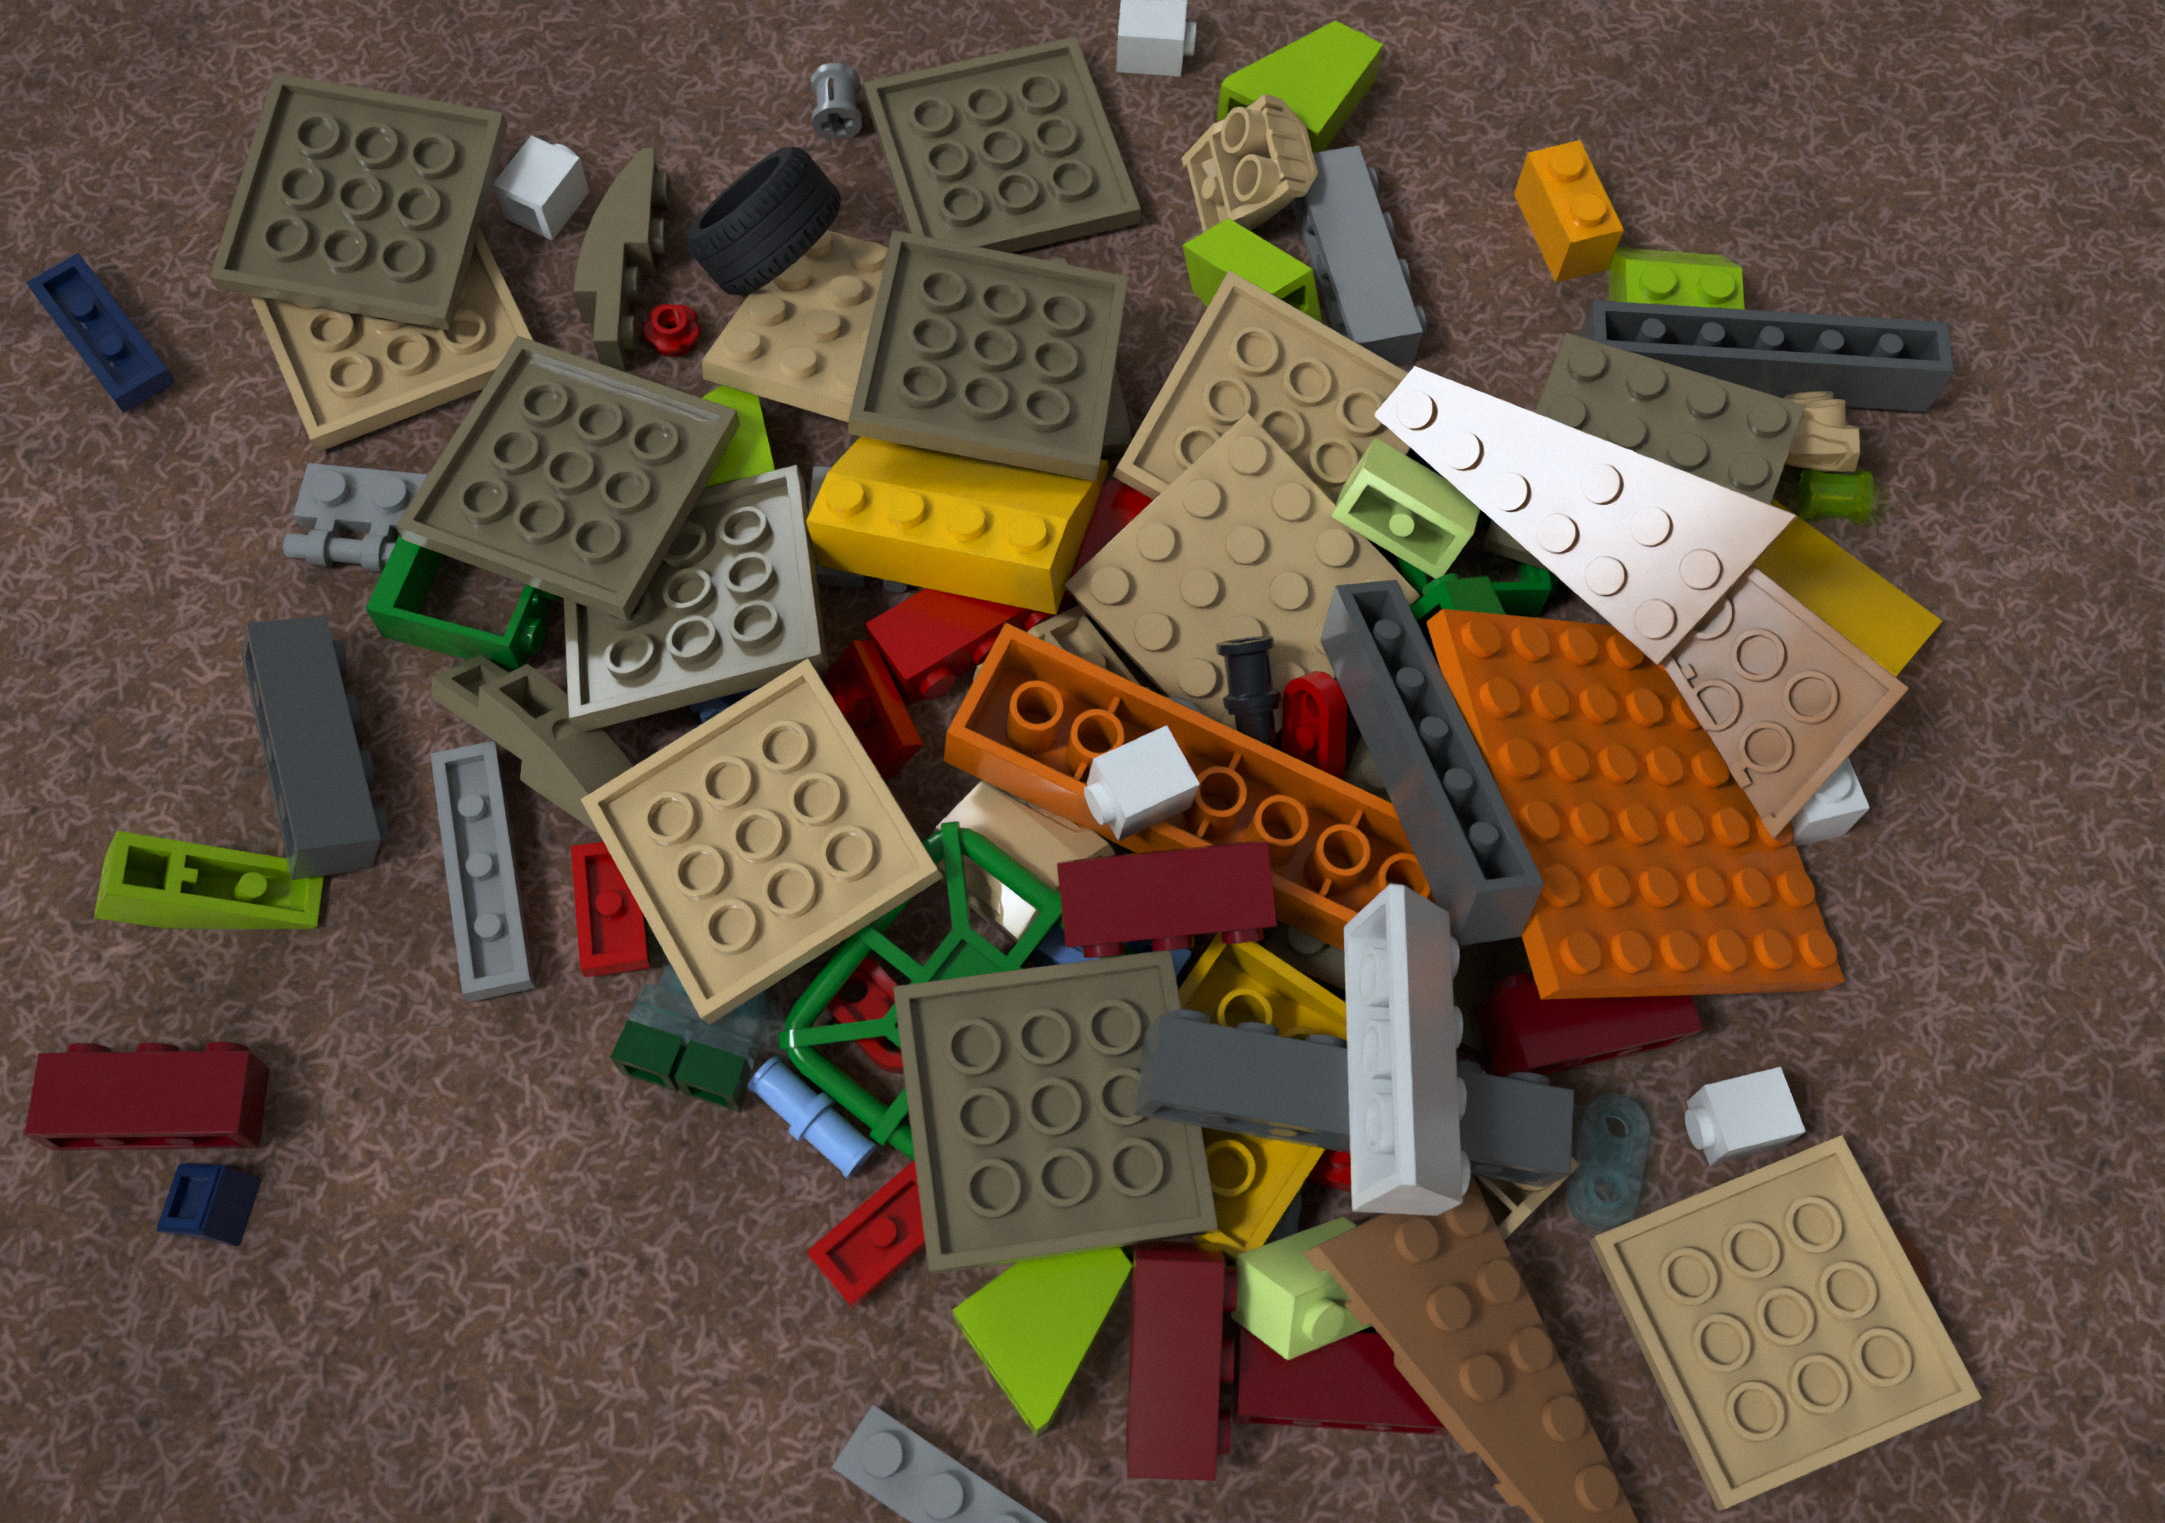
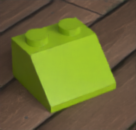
[1608,247,1745,310]

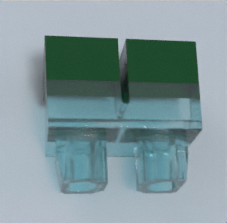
[610,963,767,1113]

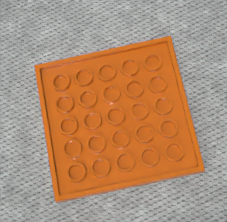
[1426,609,1845,999]

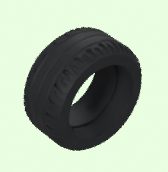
[687,146,841,296]

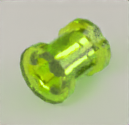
[1796,468,1874,524]

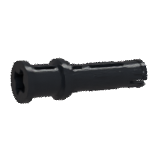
[1216,636,1282,750]

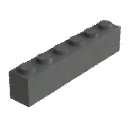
[1579,300,1954,412]
[1320,580,1544,946]
[1135,1009,1574,1187]

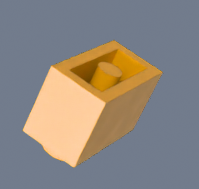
[1514,140,1624,283]

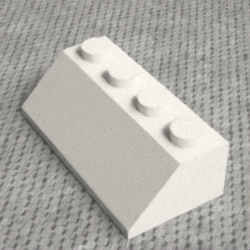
[1344,884,1470,1216]

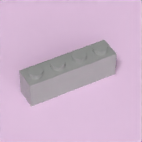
[1291,145,1427,366]

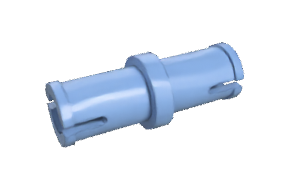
[747,1055,877,1179]

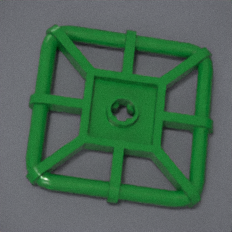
[778,821,1137,1161]

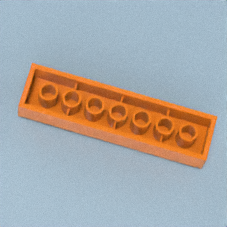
[944,623,1451,951]

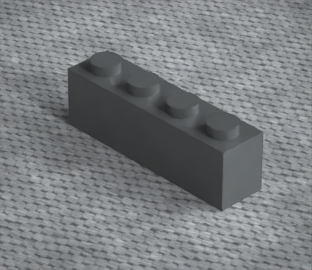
[241,616,388,880]

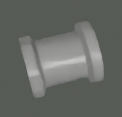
[811,63,862,139]

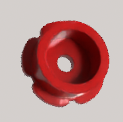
[642,303,701,357]

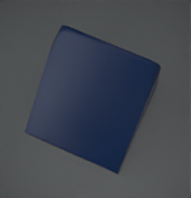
[156,1163,261,1246]

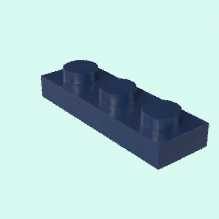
[26,253,176,413]

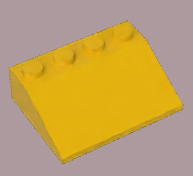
[806,436,1109,615]
[1754,498,1942,677]
[1178,932,1347,1263]

